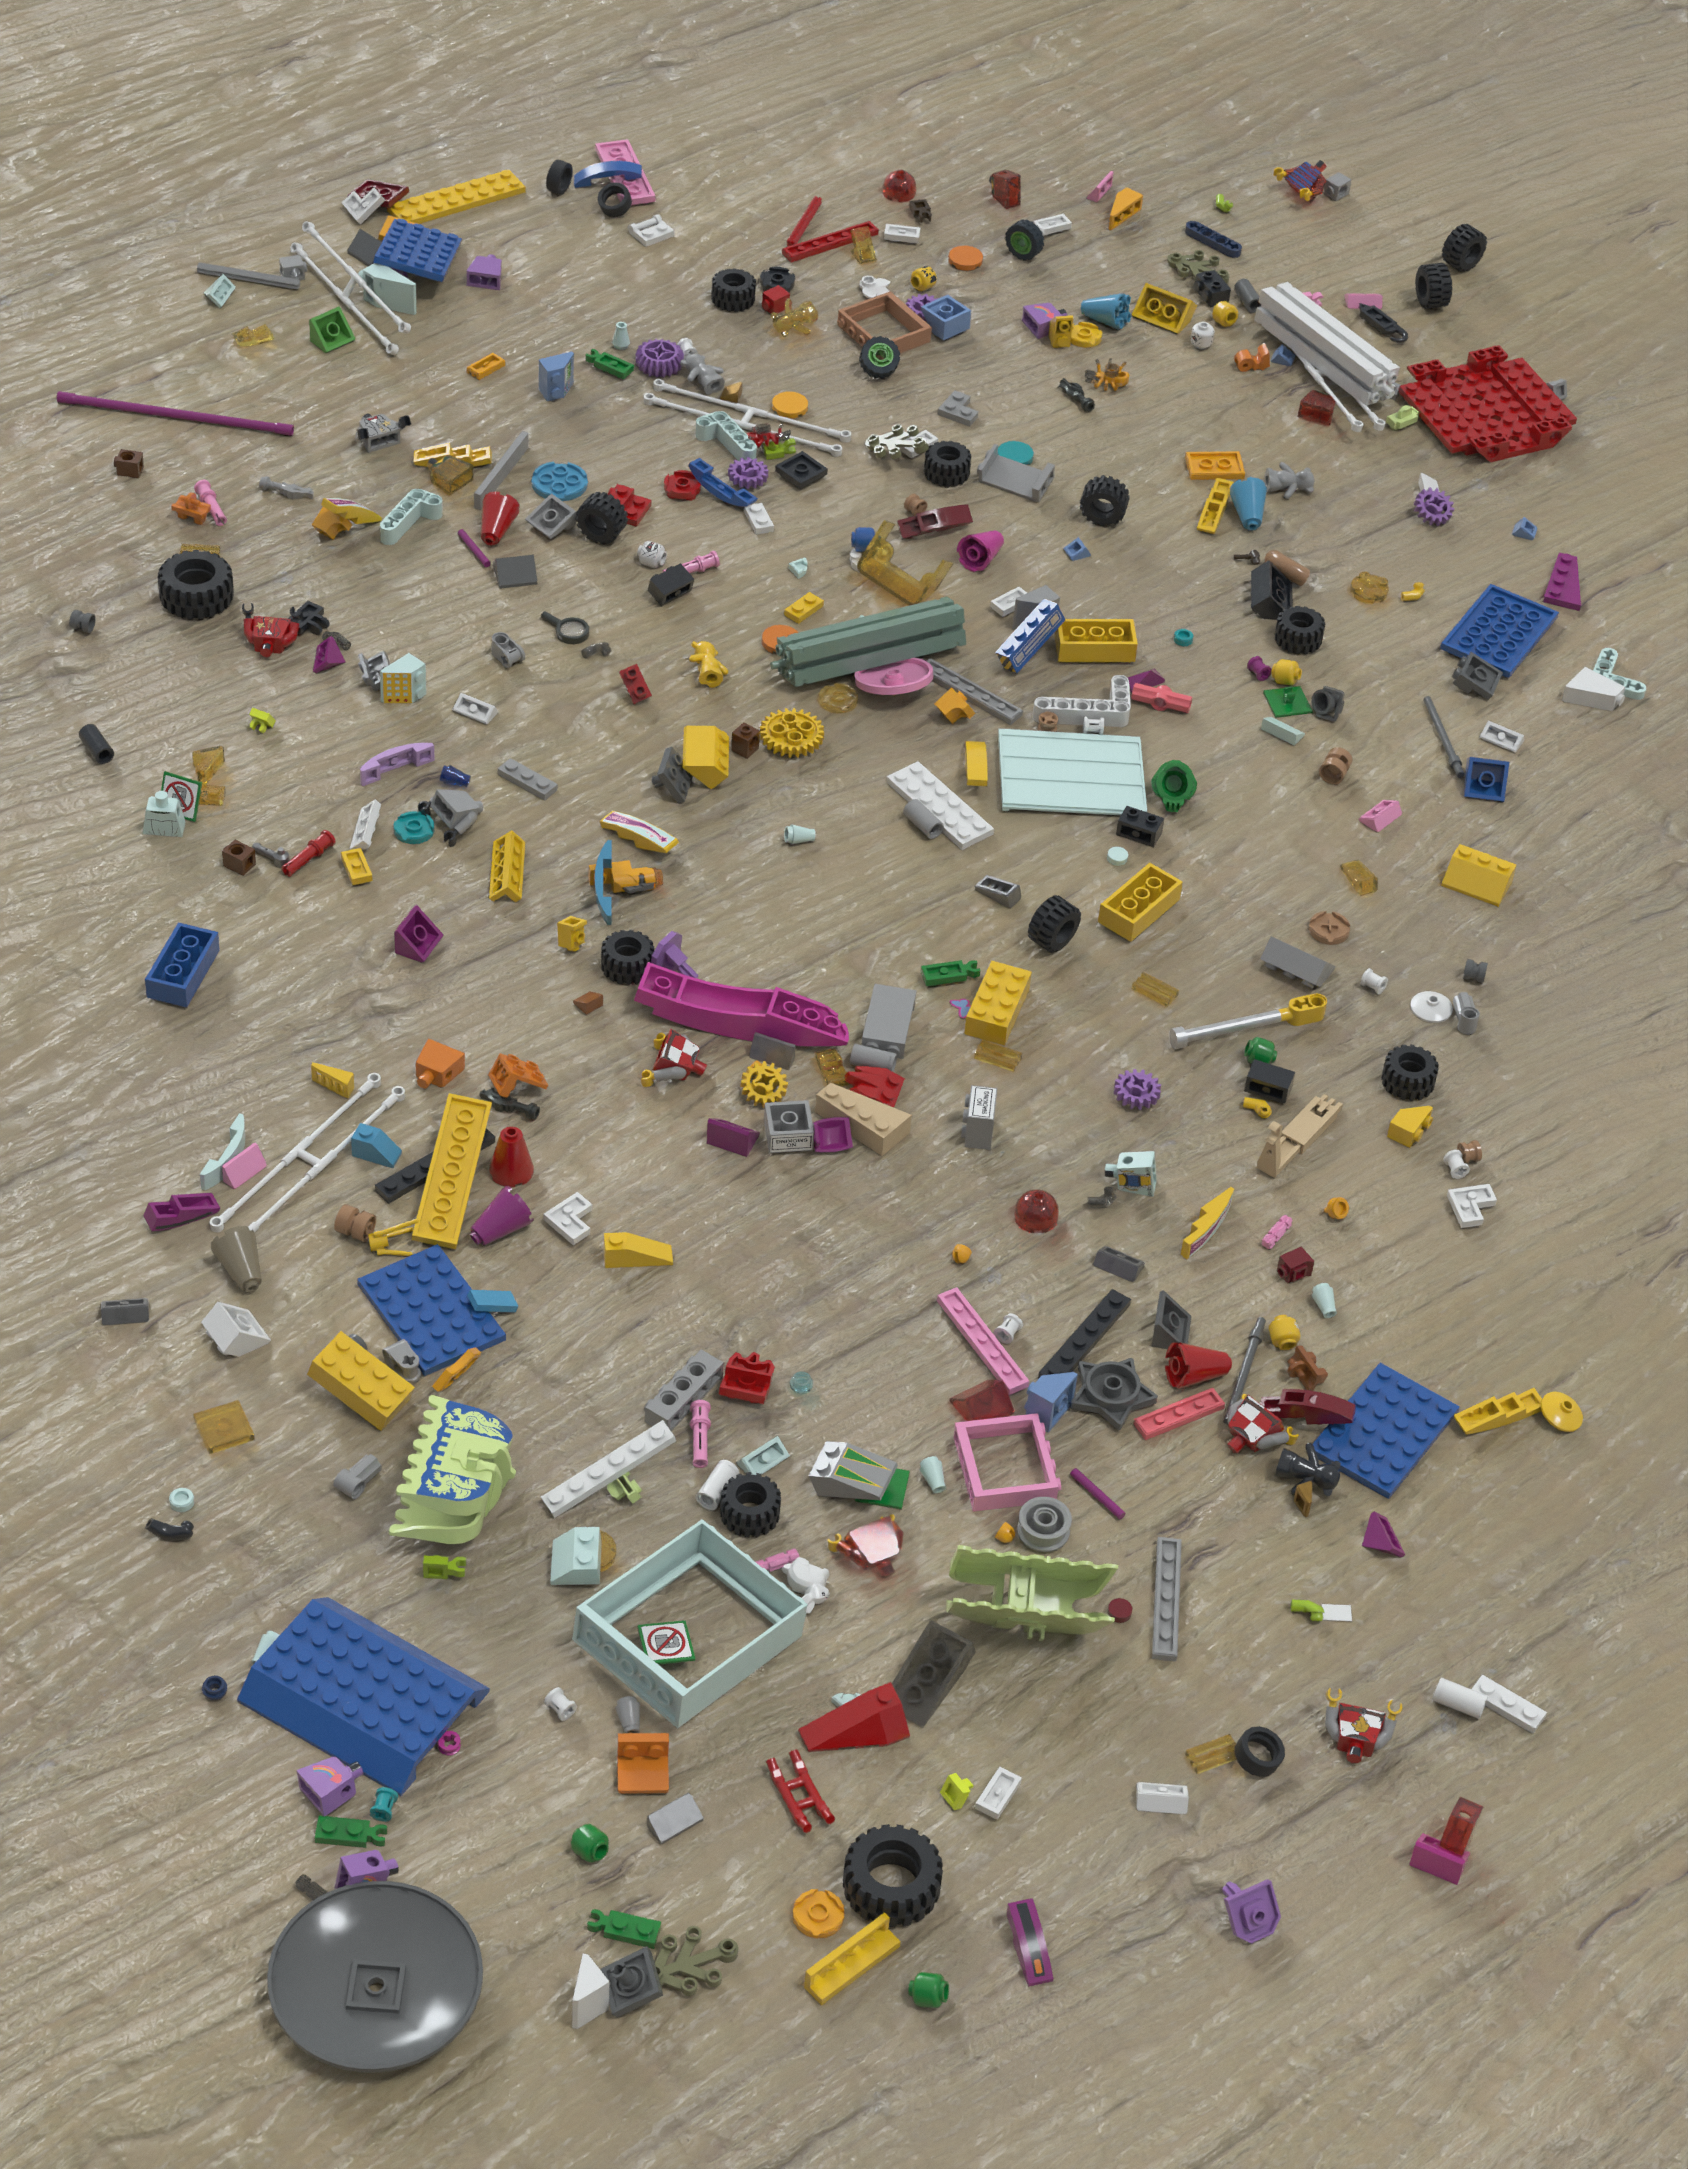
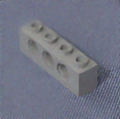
[644,1350,724,1431]

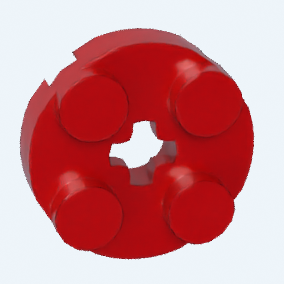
[664,470,701,501]

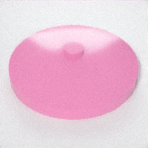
[854,658,933,695]

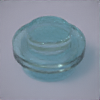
[790,1372,813,1394]

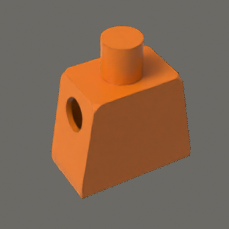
[416,1039,465,1089]

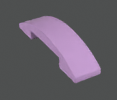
[360,743,435,786]

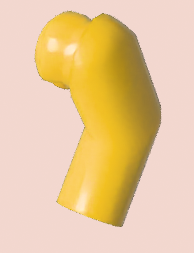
[1243,1097,1272,1118]

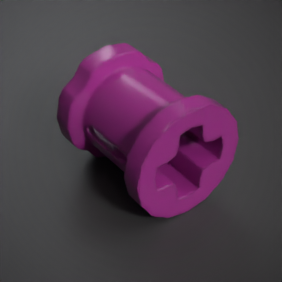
[1247,656,1272,681]

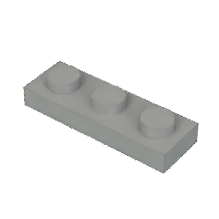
[498,758,558,801]

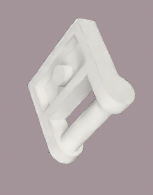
[628,214,674,247]

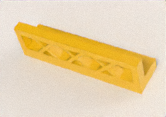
[489,830,525,903]
[804,1913,901,2006]

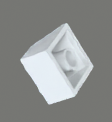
[201,1302,271,1357]

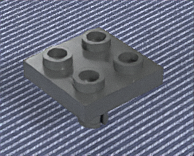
[651,747,693,804]
[600,1946,663,2018]

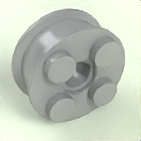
[1017,1497,1072,1552]

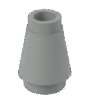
[615,1696,640,1733]

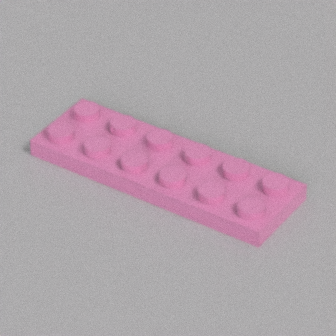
[595,139,655,205]

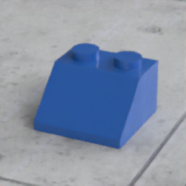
[1464,757,1510,802]

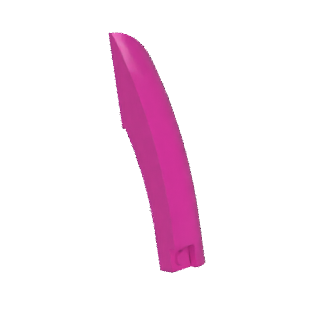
[634,962,849,1046]

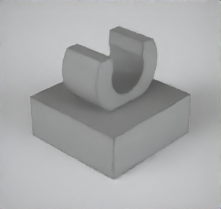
[1546,379,1567,400]

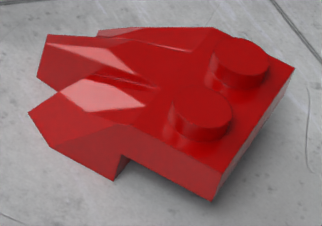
[845,1066,905,1108]
[719,1352,775,1404]

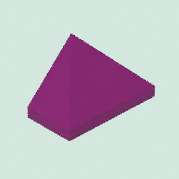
[313,636,346,673]
[1127,668,1165,693]
[1362,1511,1406,1557]

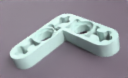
[1593,648,1646,700]

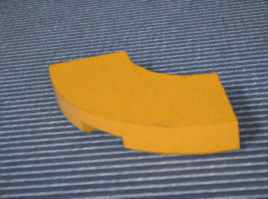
[432,1347,481,1392]

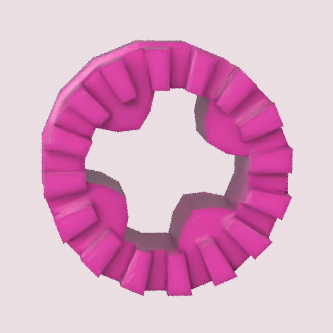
[438,1731,461,1756]

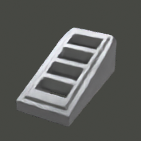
[975,875,1022,908]

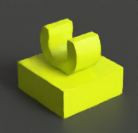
[249,707,276,733]
[940,1773,974,1811]

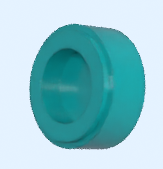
[1174,629,1194,647]

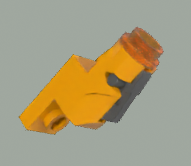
[589,860,663,893]

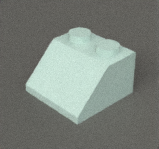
[551,1527,602,1585]

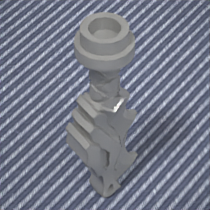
[259,476,314,500]

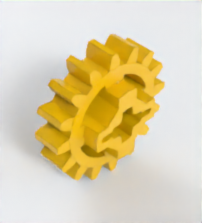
[740,1061,788,1108]

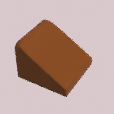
[573,991,603,1015]

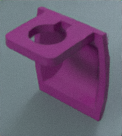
[812,1117,853,1152]

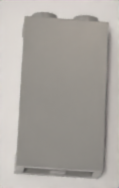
[977,444,1055,503]
[862,984,917,1059]

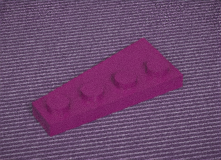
[1543,552,1581,611]

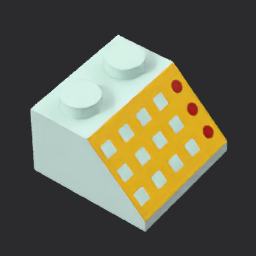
[380,653,426,703]

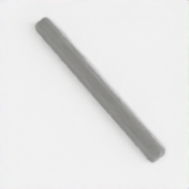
[197,262,300,290]

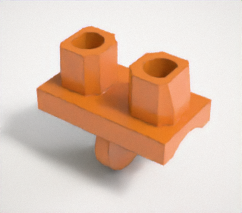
[171,492,211,525]

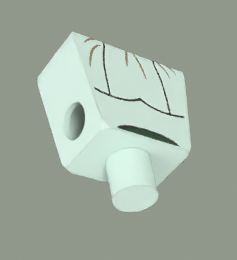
[143,791,186,837]

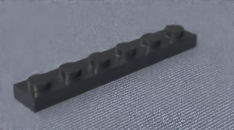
[375,1128,495,1204]
[1038,1289,1131,1379]

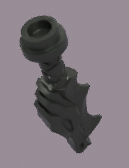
[1058,378,1095,412]
[480,1088,540,1119]

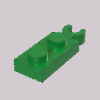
[585,349,634,379]
[921,960,980,986]
[314,1816,388,1848]
[587,1909,661,1949]

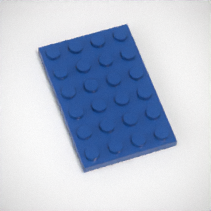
[374,219,462,282]
[1440,584,1559,678]
[357,1244,506,1376]
[1312,1363,1460,1499]

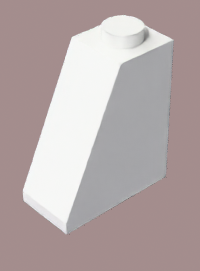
[1562,667,1625,711]

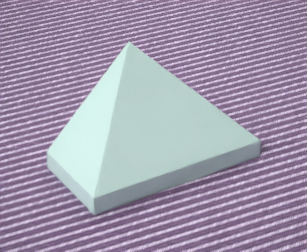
[204,274,236,308]

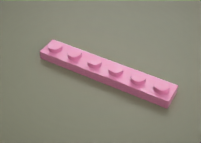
[937,1287,1029,1395]

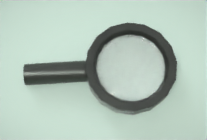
[541,611,589,644]

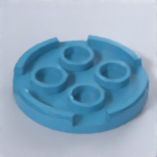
[532,462,588,501]

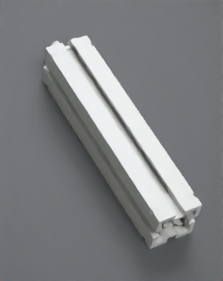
[1254,282,1400,406]

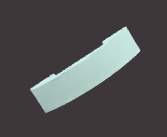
[200,1113,245,1190]

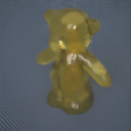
[770,299,818,337]

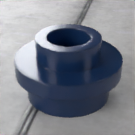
[202,1675,227,1700]

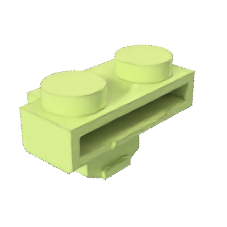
[1386,405,1419,430]
[607,1471,642,1503]

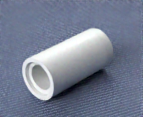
[696,1460,739,1510]
[1432,1677,1488,1719]

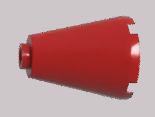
[481,491,520,545]
[489,1127,534,1188]
[1165,1342,1232,1389]

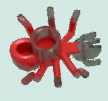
[746,423,791,448]

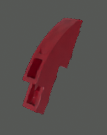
[897,504,973,540]
[1260,1389,1356,1425]

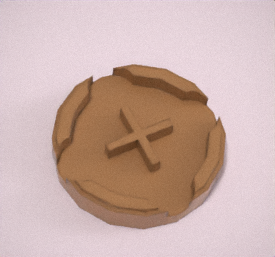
[1308,911,1350,945]

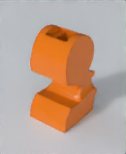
[1234,343,1270,372]

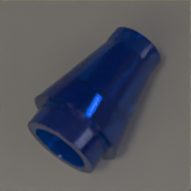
[439,765,471,787]

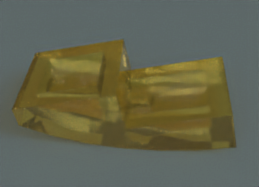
[232,324,274,347]
[815,1048,851,1087]

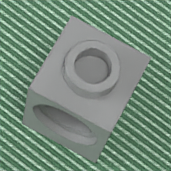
[1323,172,1352,201]
[279,255,307,280]

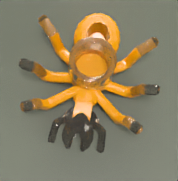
[1085,358,1129,391]

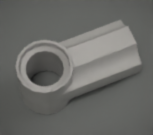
[1453,992,1480,1035]
[333,1454,382,1499]

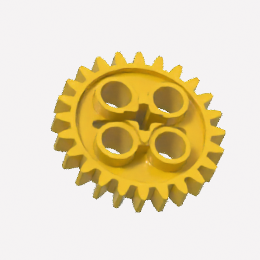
[760,708,824,758]

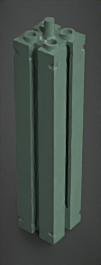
[770,597,966,687]

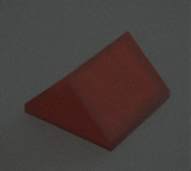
[949,1380,1015,1421]

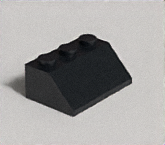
[1250,560,1293,620]

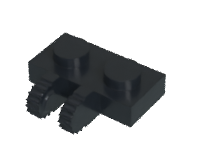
[288,601,330,635]

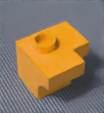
[312,507,353,540]
[934,688,975,724]

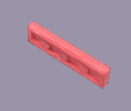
[1133,1388,1225,1440]

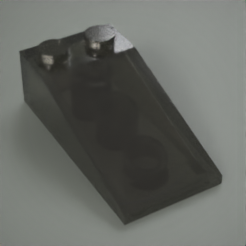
[892,1620,976,1728]

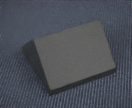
[347,229,382,266]
[493,555,537,589]
[1151,1290,1191,1349]

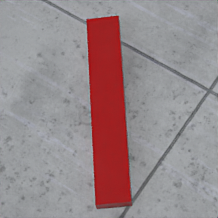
[782,221,879,263]

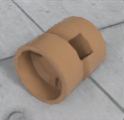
[1319,747,1353,784]
[334,1204,377,1242]

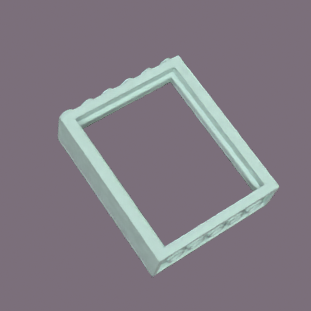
[572,1520,808,1728]

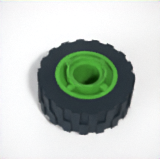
[1005,219,1044,261]
[859,336,900,379]

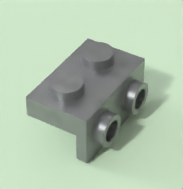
[358,651,390,691]

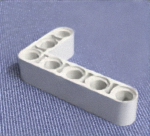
[1033,675,1131,727]

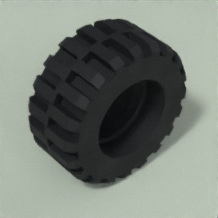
[158,550,234,620]
[843,1824,943,1927]

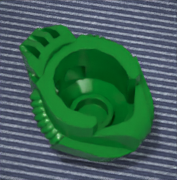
[1151,760,1197,812]

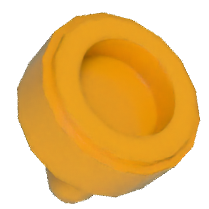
[1324,1197,1349,1219]

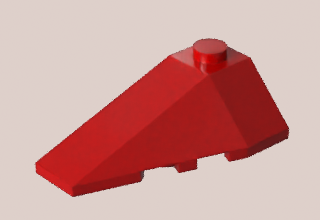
[798,1682,910,1752]

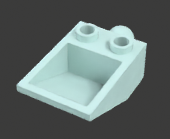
[358,263,416,315]

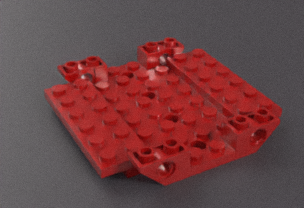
[1398,345,1577,462]

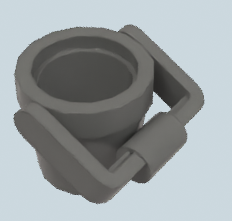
[1311,686,1345,722]

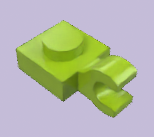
[762,438,796,460]
[423,1555,466,1580]

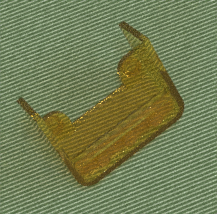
[857,520,954,606]

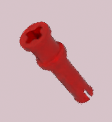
[281,830,336,877]

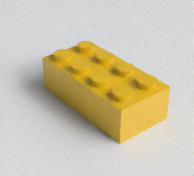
[1054,619,1138,662]
[1098,862,1183,942]
[964,960,1032,1046]
[307,1331,415,1431]

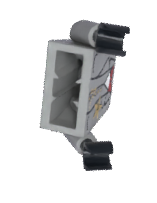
[355,414,412,453]
[418,789,483,847]

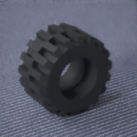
[1442,224,1487,272]
[1415,263,1452,309]
[711,268,756,312]
[924,441,972,487]
[1080,475,1130,527]
[575,492,628,544]
[1274,606,1325,654]
[1028,895,1081,953]
[601,930,654,985]
[1381,1044,1439,1101]
[720,1472,781,1538]

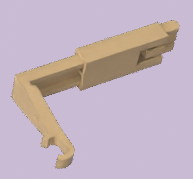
[1256,1094,1343,1178]

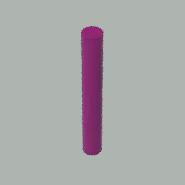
[457,529,491,567]
[1070,1468,1126,1520]

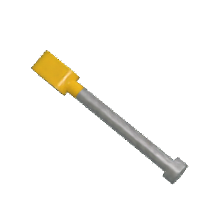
[1169,993,1327,1049]

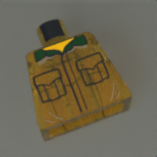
[427,455,474,496]

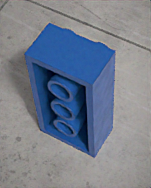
[145,922,220,1007]

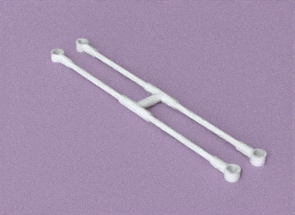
[290,221,411,355]
[1294,351,1386,432]
[644,379,851,457]
[210,1073,405,1233]

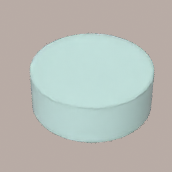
[1107,847,1128,866]
[169,1488,194,1512]

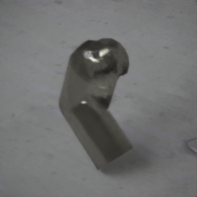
[322,631,351,650]
[581,642,612,658]
[1087,1186,1117,1208]

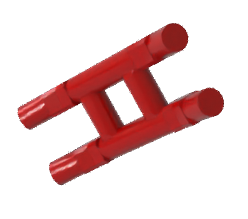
[766,1749,835,1833]

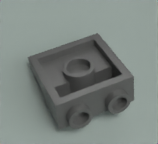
[1452,652,1503,700]

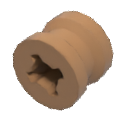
[904,494,928,516]
[1037,712,1058,732]
[1457,1140,1482,1164]

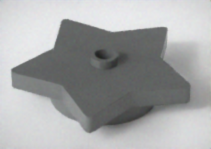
[1070,1358,1158,1430]

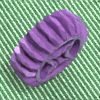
[635,338,684,378]

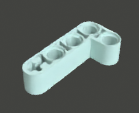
[696,411,757,461]
[380,489,443,545]

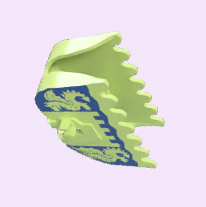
[389,1395,516,1544]

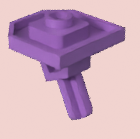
[651,931,698,978]
[1222,1879,1281,1943]

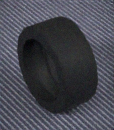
[546,160,573,195]
[597,182,632,217]
[1235,1726,1285,1777]

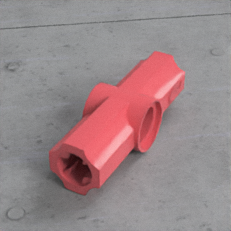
[1131,683,1193,713]

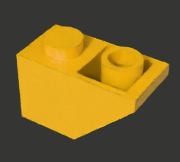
[1048,315,1074,348]
[1387,1106,1433,1148]

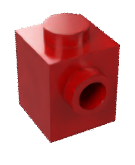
[762,285,790,315]

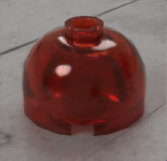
[882,170,916,203]
[1014,1189,1059,1233]

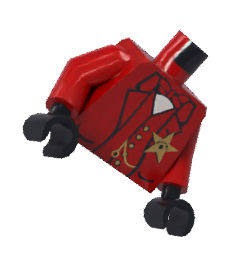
[242,603,303,657]

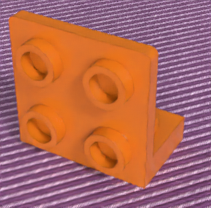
[488,1053,549,1098]
[617,1733,669,1794]

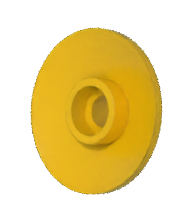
[1541,1392,1583,1432]

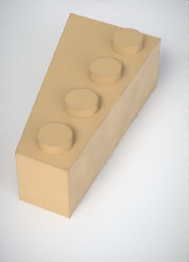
[815,1083,912,1156]

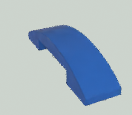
[574,161,642,188]
[688,458,758,507]

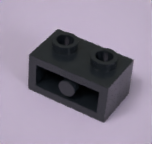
[1194,270,1231,308]
[648,563,694,607]
[1116,806,1164,848]
[1244,1059,1295,1104]

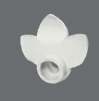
[860,276,890,299]

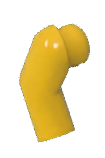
[1401,582,1425,601]

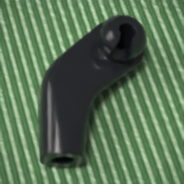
[145,1518,194,1541]

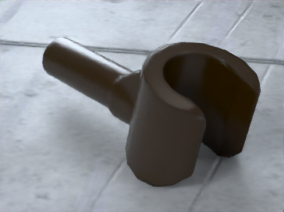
[1234,550,1261,565]

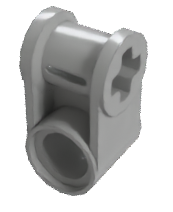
[491,632,525,668]
[382,1339,421,1383]

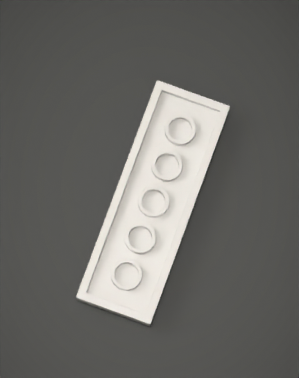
[886,761,994,850]

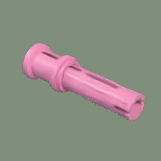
[194,479,227,526]
[662,550,720,573]
[690,1400,711,1468]

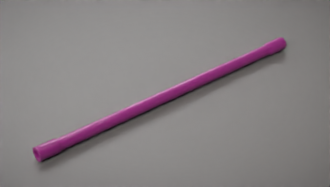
[56,391,294,436]

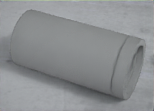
[903,799,944,839]
[850,1044,897,1072]

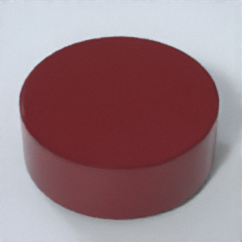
[1107,1598,1133,1623]

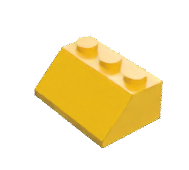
[1131,283,1197,334]
[682,726,729,789]
[1441,844,1516,907]

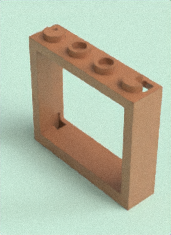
[837,291,932,360]

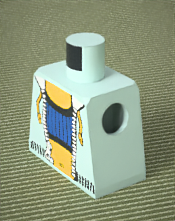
[1105,1151,1157,1197]

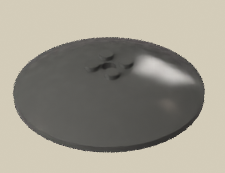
[267,1881,483,2073]

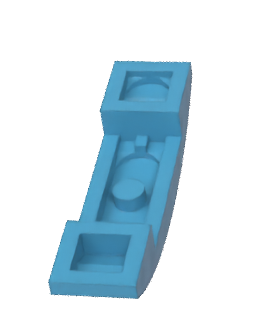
[595,840,612,925]

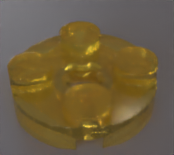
[1350,571,1389,604]

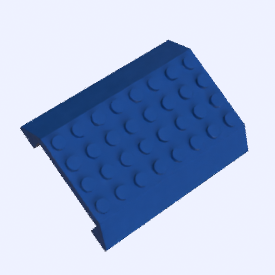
[237,1597,490,1796]

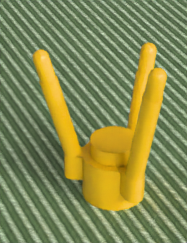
[368,1219,419,1256]

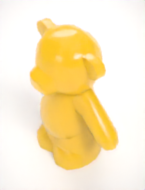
[689,641,729,688]

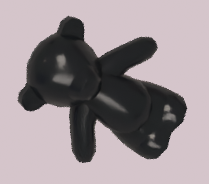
[1275,1442,1341,1496]

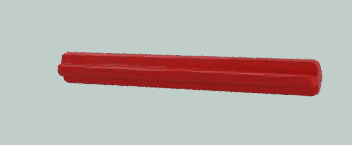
[787,196,822,246]

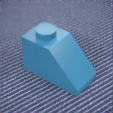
[351,1123,402,1168]

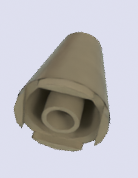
[211,1226,262,1292]

